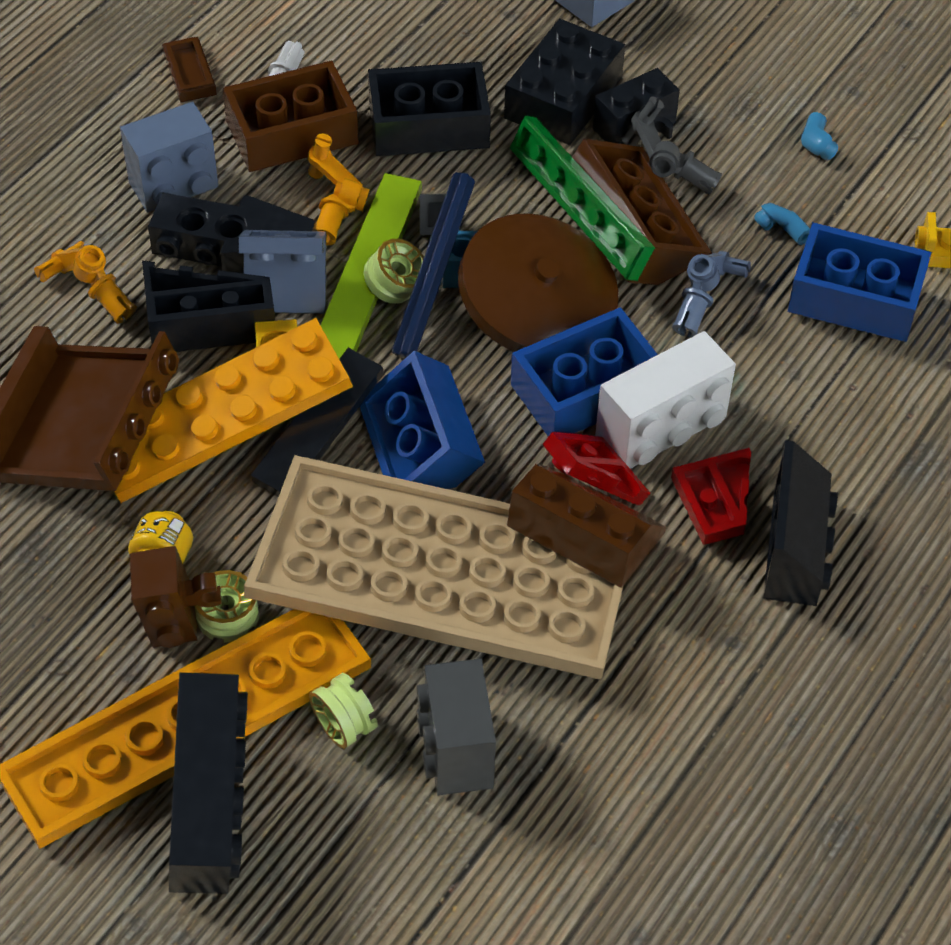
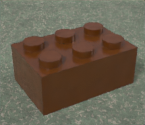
[223,60,359,172]

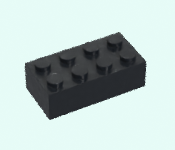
[169,672,248,894]

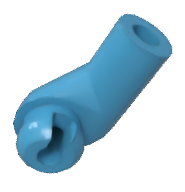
[801,112,838,160]
[754,203,810,245]

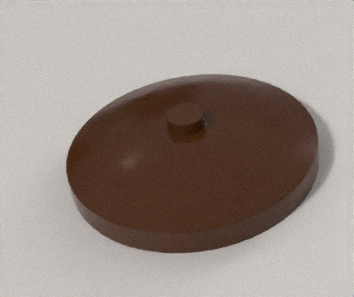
[458,213,619,352]

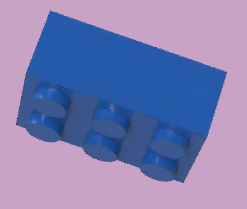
[787,222,932,342]
[511,307,658,436]

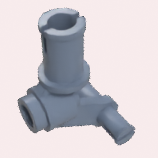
[672,251,751,338]

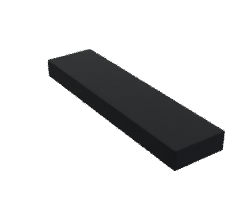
[251,347,384,497]

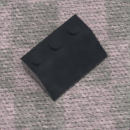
[763,440,838,606]

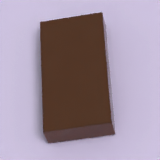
[162,37,217,103]

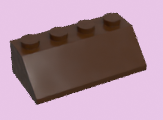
[572,139,712,285]

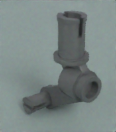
[622,97,722,195]

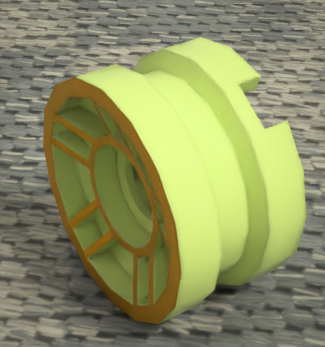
[363,239,424,303]
[194,570,259,643]
[309,673,378,749]

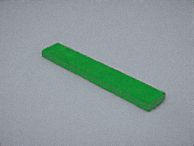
[510,116,655,281]

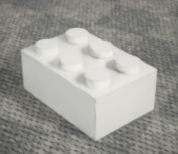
[595,331,736,469]

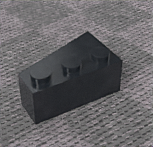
[142,260,275,352]

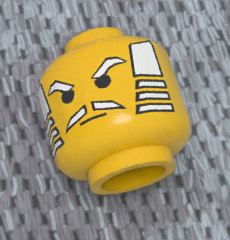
[128,511,194,564]

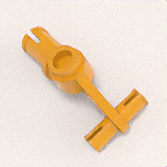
[308,133,370,246]
[34,241,137,324]

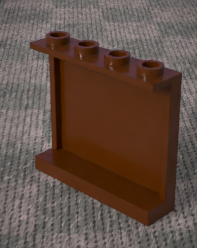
[0,326,180,491]

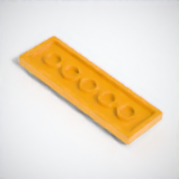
[114,318,353,503]

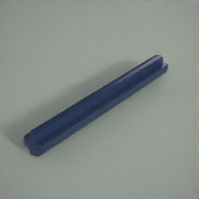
[392,172,475,359]

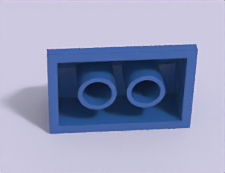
[360,351,485,489]

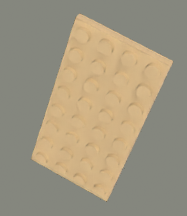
[244,455,623,680]

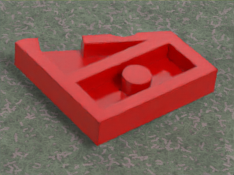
[542,432,650,506]
[671,447,752,545]

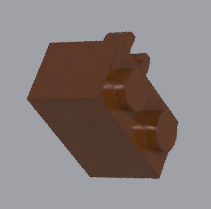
[130,546,222,648]

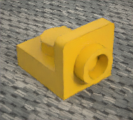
[915,212,951,268]

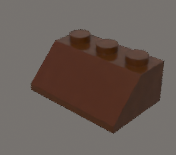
[507,464,666,588]

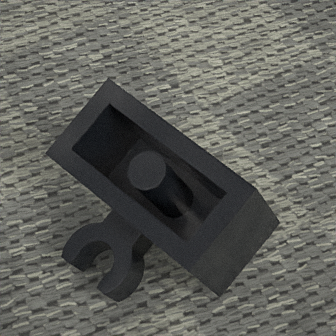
[593,68,680,145]

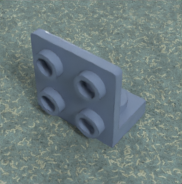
[239,230,326,313]

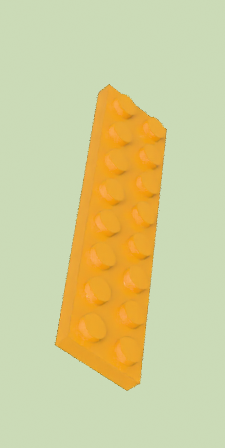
[0,609,371,850]

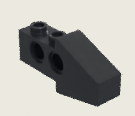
[148,192,317,274]

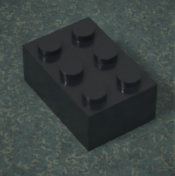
[504,18,625,145]
[368,62,491,156]

